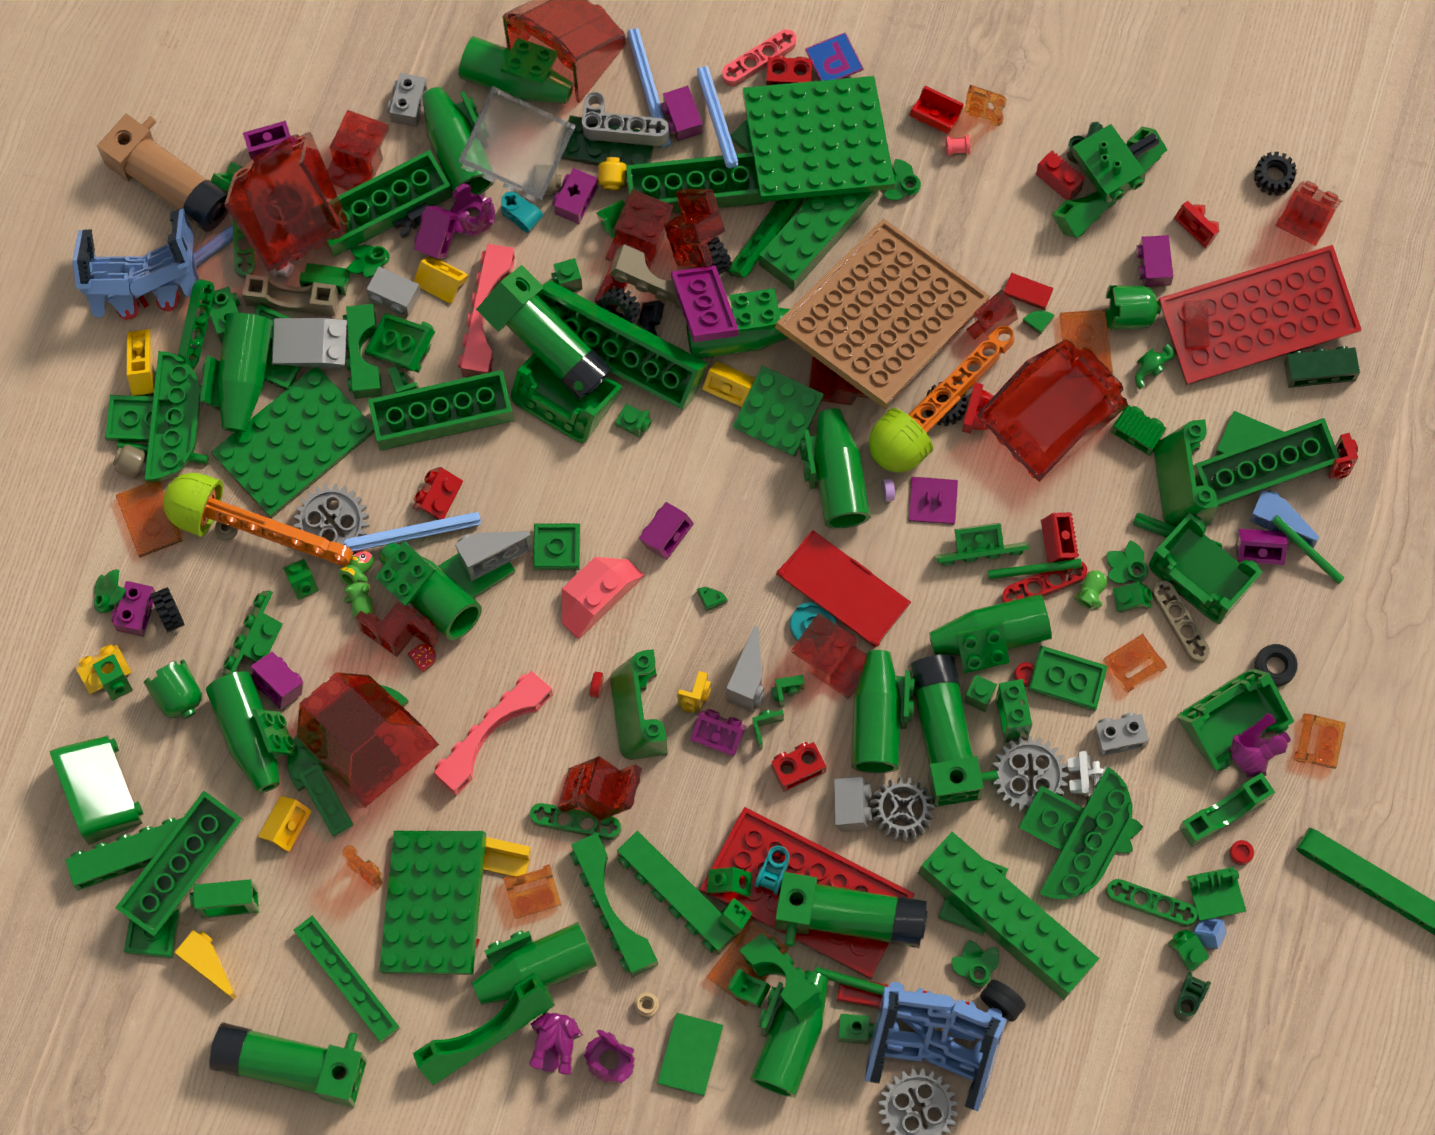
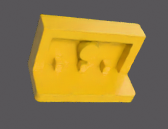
[75,644,132,694]
[677,671,711,713]

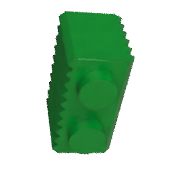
[1111,405,1166,456]

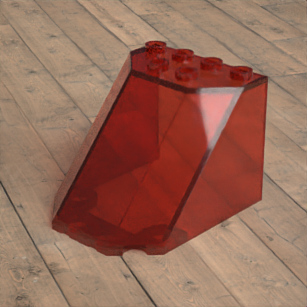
[502,0,626,103]
[224,132,348,272]
[977,339,1128,482]
[296,672,439,809]

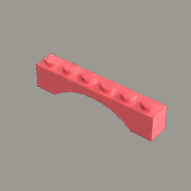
[458,243,516,377]
[434,671,553,796]

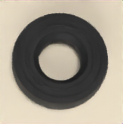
[1254,644,1298,687]

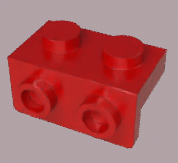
[909,86,964,135]
[1327,432,1358,479]
[413,467,463,520]

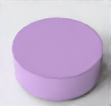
[881,478,895,502]

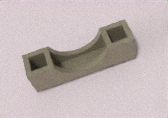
[608,244,682,309]
[243,274,339,316]

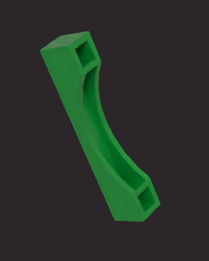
[1052,126,1168,238]
[569,833,658,977]
[413,973,555,1085]

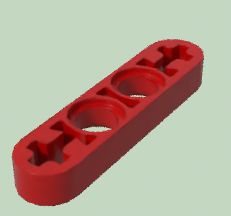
[1002,562,1088,603]

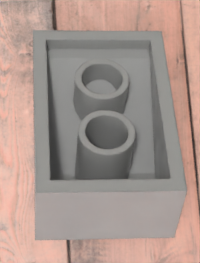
[271,318,347,370]
[455,531,533,581]
[726,626,764,712]

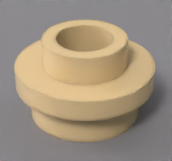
[635,992,659,1017]

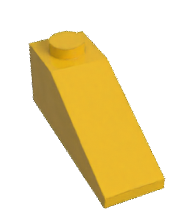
[127,329,155,396]
[175,930,237,1000]

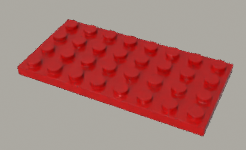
[1158,245,1362,385]
[700,807,915,979]

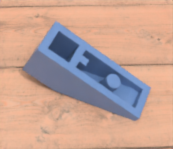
[1249,490,1319,548]

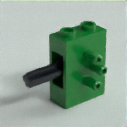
[1073,124,1160,204]

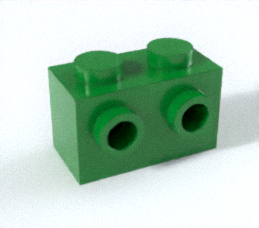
[210,286,244,343]

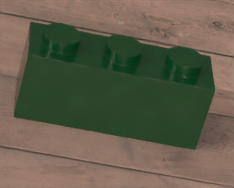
[1284,346,1360,388]

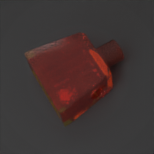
[966,289,1018,340]

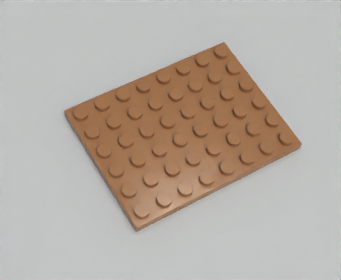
[775,218,990,408]

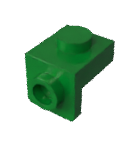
[210,162,250,194]
[283,559,319,600]
[1113,582,1152,613]
[1168,929,1209,971]
[728,969,771,1007]

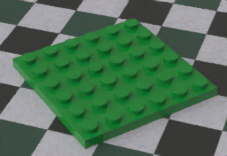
[742,76,895,202]

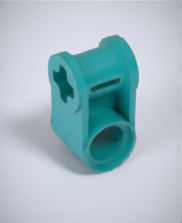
[501,191,544,233]
[755,846,790,895]

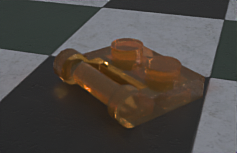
[964,85,1007,126]
[1103,634,1167,693]
[1294,713,1346,769]
[342,845,383,890]
[504,864,561,919]

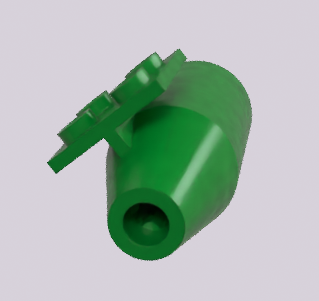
[458,36,574,104]
[422,87,496,195]
[686,288,790,359]
[199,313,272,433]
[800,408,871,529]
[375,541,482,640]
[929,594,1052,674]
[851,650,914,773]
[206,671,297,793]
[472,922,597,1005]
[750,970,828,1098]

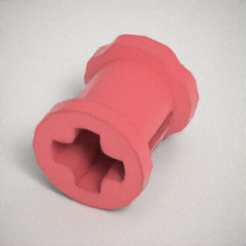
[945,135,970,156]

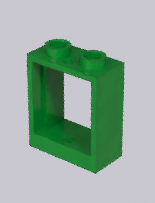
[995,679,1032,743]
[190,879,259,918]

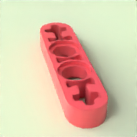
[722,29,796,86]

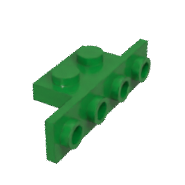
[934,523,1029,566]
[222,590,283,675]

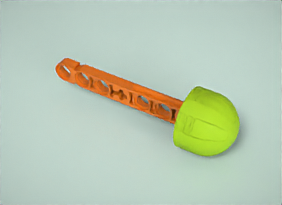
[869,326,1015,473]
[163,473,353,566]

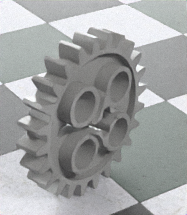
[294,484,369,552]
[992,736,1069,812]
[878,1068,958,1135]

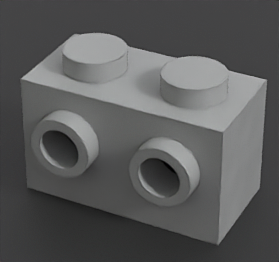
[387,73,428,127]
[366,267,421,316]
[1094,713,1149,757]
[834,777,872,831]

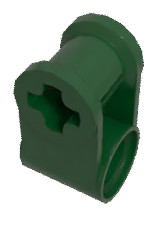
[1173,972,1211,1022]

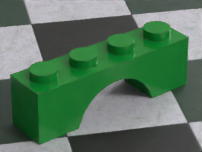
[343,304,382,399]
[1179,773,1275,848]
[740,933,823,1023]

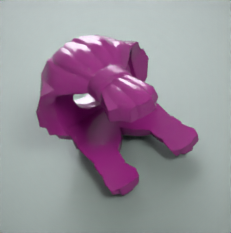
[450,183,495,237]
[1228,713,1291,777]
[529,1012,583,1075]
[584,1029,635,1083]

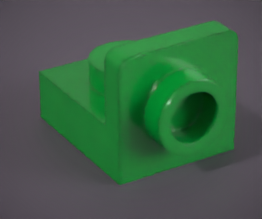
[388,366,419,393]
[615,404,652,437]
[771,675,805,707]
[719,898,752,934]

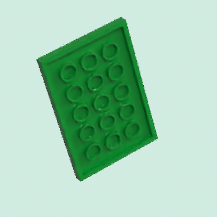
[211,368,375,518]
[379,831,486,975]

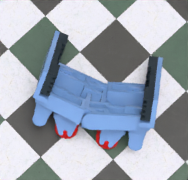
[72,208,199,320]
[865,982,1007,1111]

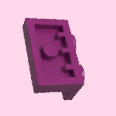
[690,709,747,756]

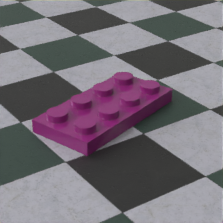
[671,266,739,342]

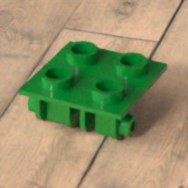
[1187,867,1246,921]

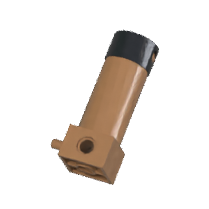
[97,113,232,232]

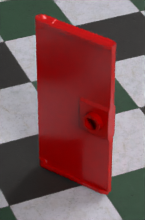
[776,530,911,648]

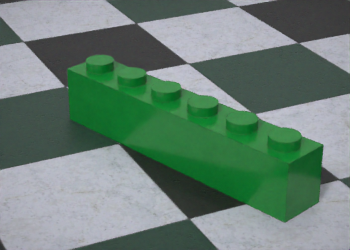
[65,815,185,891]
[617,830,739,955]

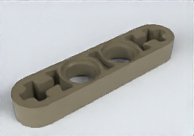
[1152,581,1210,663]

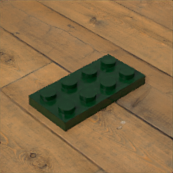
[559,115,654,166]

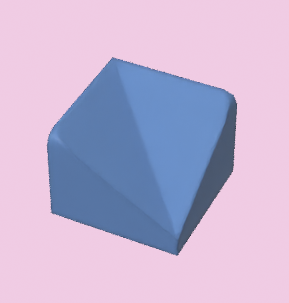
[1193,919,1226,949]

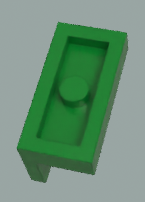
[299,263,351,295]

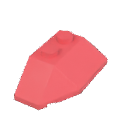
[562,557,645,640]

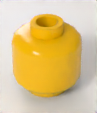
[598,157,627,191]

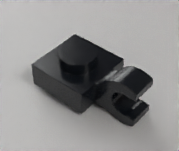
[394,203,428,238]
[638,300,665,336]

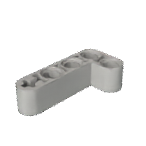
[582,92,669,146]

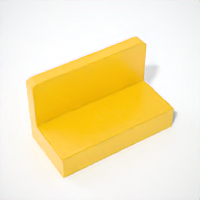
[413,256,469,304]
[702,361,756,407]
[258,796,312,852]
[483,837,532,879]

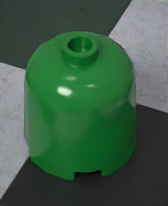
[1105,285,1161,330]
[143,659,202,719]

